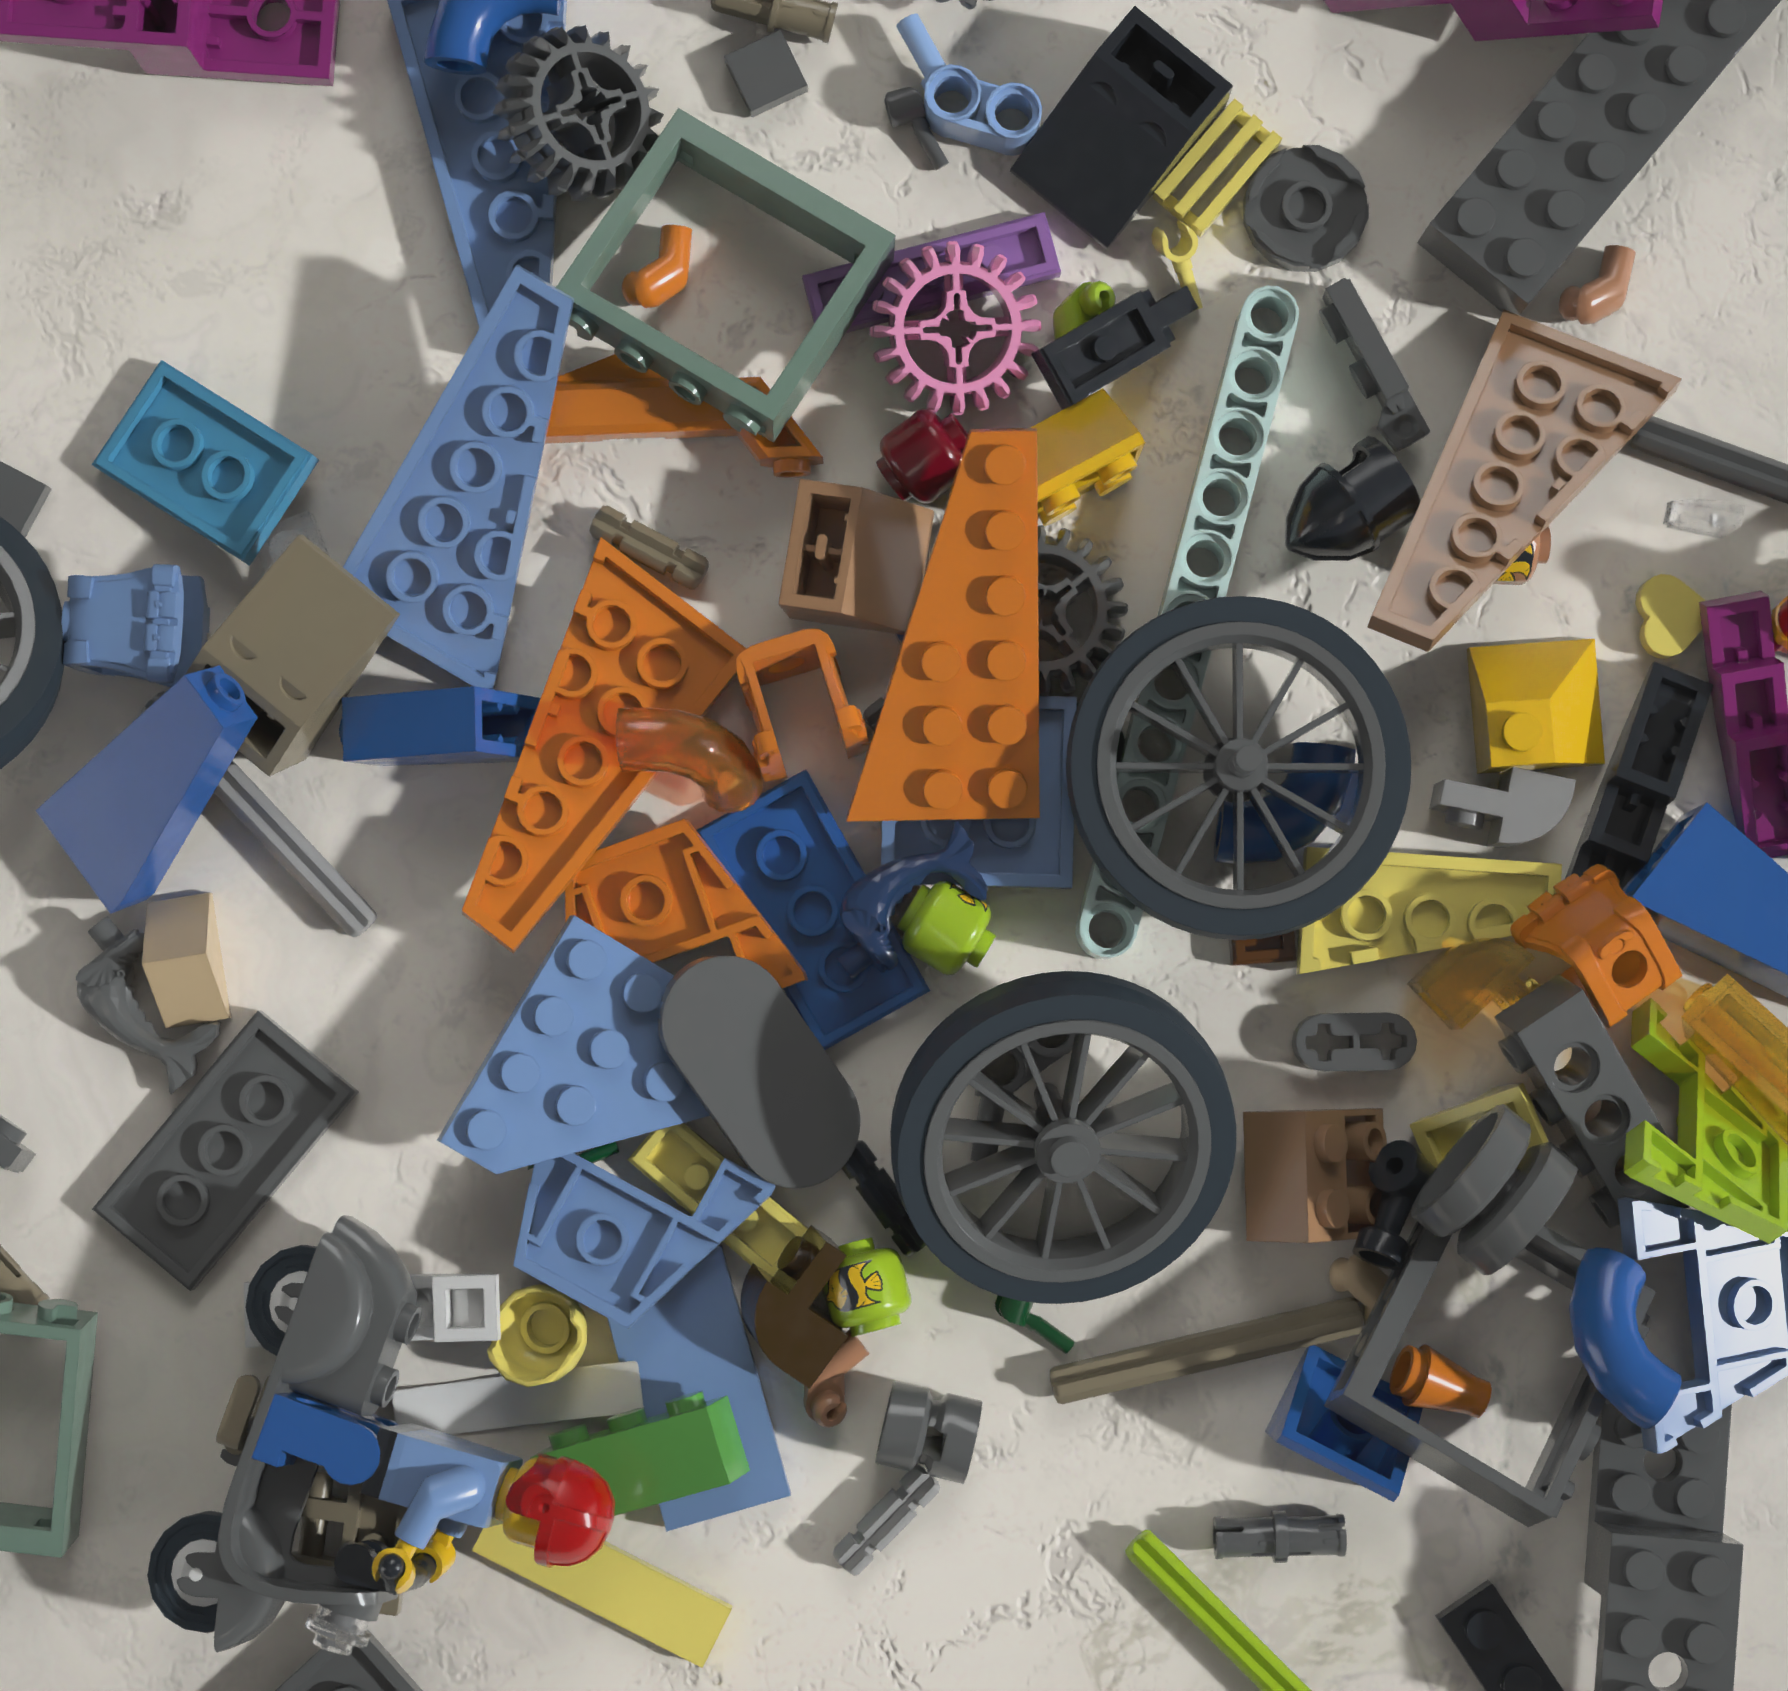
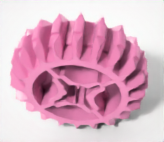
[869,241,1041,415]

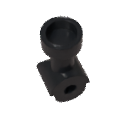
[1352,1140,1435,1270]

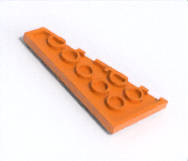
[846,428,1040,822]
[462,537,746,954]

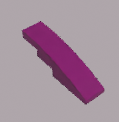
[1699,590,1788,858]

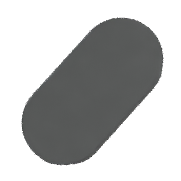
[658,955,860,1188]

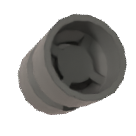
[875,1380,983,1484]

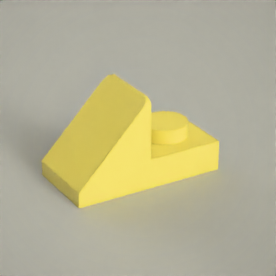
[1410,1083,1549,1168]

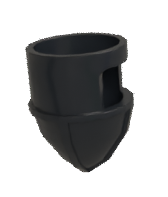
[1285,436,1421,561]

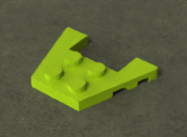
[1624,998,1788,1244]

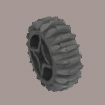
[492,25,664,201]
[1038,525,1128,696]

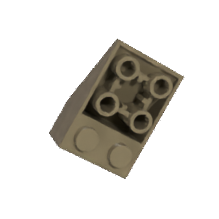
[185,534,400,777]

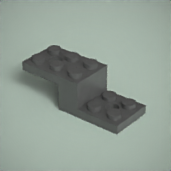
[1584,1404,1744,1691]

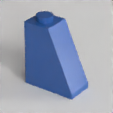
[339,686,541,766]

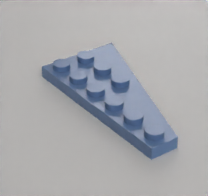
[343,265,574,690]

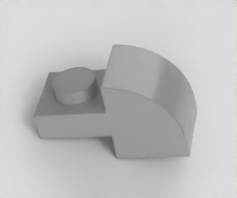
[1429,767,1576,848]

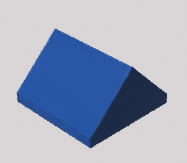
[1265,1345,1423,1502]

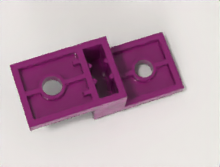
[0,0,340,86]

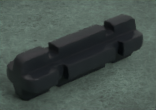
[841,1140,927,1257]

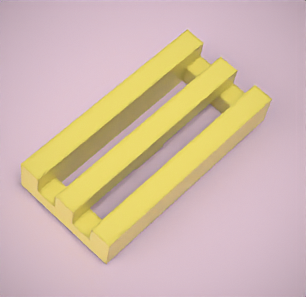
[1152,98,1282,237]

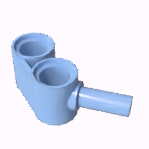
[896,13,1042,156]

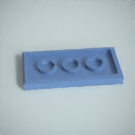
[607,1245,791,1532]

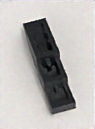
[1565,661,1713,889]

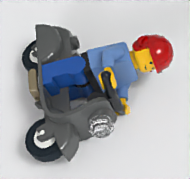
[147,1215,615,1655]

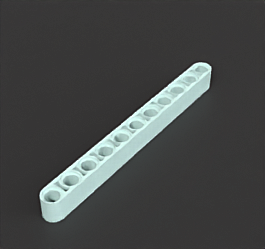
[1075,285,1299,959]

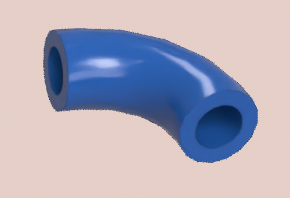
[424,0,562,75]
[1214,742,1356,864]
[1569,1247,1682,1430]

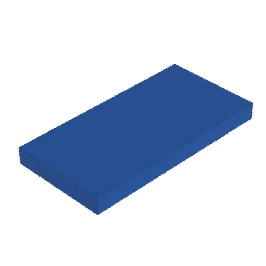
[696,769,930,1050]

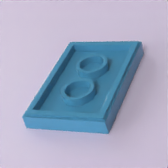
[92,360,319,566]

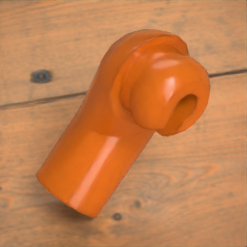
[621,225,692,308]

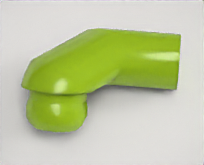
[1053,281,1116,339]

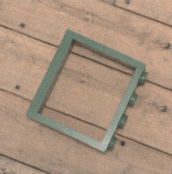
[556,108,896,443]
[0,1292,98,1558]

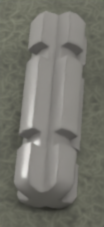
[833,1465,940,1576]

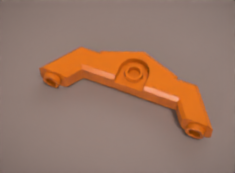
[545,354,824,478]

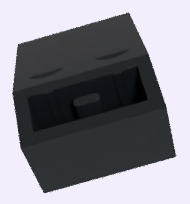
[1010,6,1233,250]

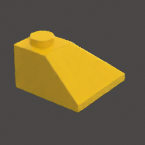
[1467,639,1605,774]

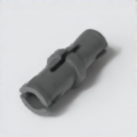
[1213,1510,1347,1563]

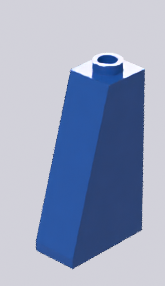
[35,665,258,914]
[1622,802,1788,998]

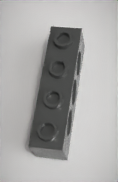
[1494,974,1690,1229]

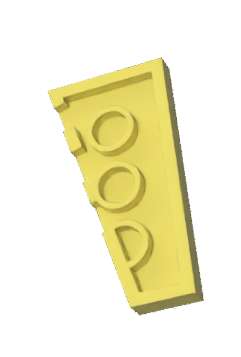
[1296,847,1562,975]

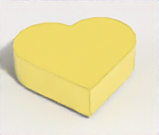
[1635,574,1706,659]

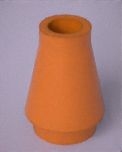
[1390,1344,1492,1418]

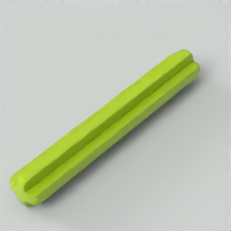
[1125,1530,1312,1691]

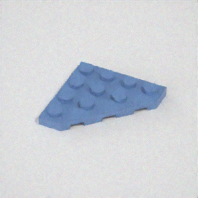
[437,915,710,1174]

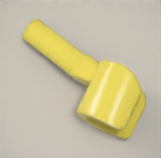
[1151,220,1203,311]

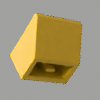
[1030,388,1145,526]

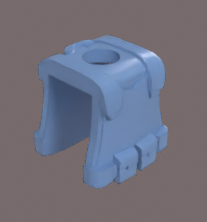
[62,564,210,688]

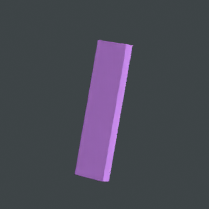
[802,212,1061,333]

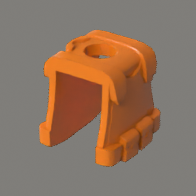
[736,629,870,782]
[1510,864,1682,1028]

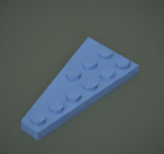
[387,0,567,329]

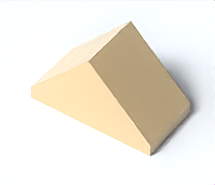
[142,893,231,1029]

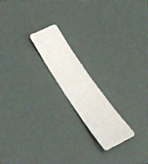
[392,1361,644,1435]

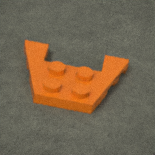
[565,819,808,989]

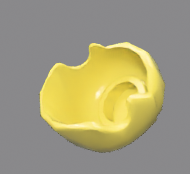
[487,1283,587,1387]

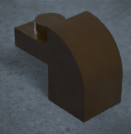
[740,1225,848,1389]

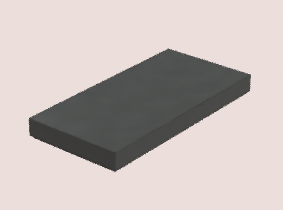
[92,1010,359,1291]

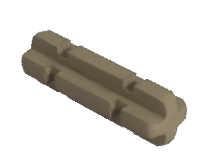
[589,506,709,590]

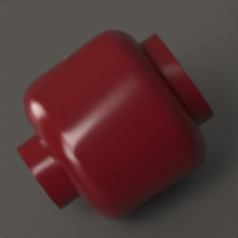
[876,408,968,504]

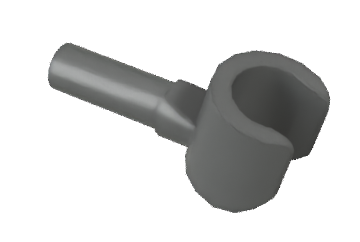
[884,87,949,170]

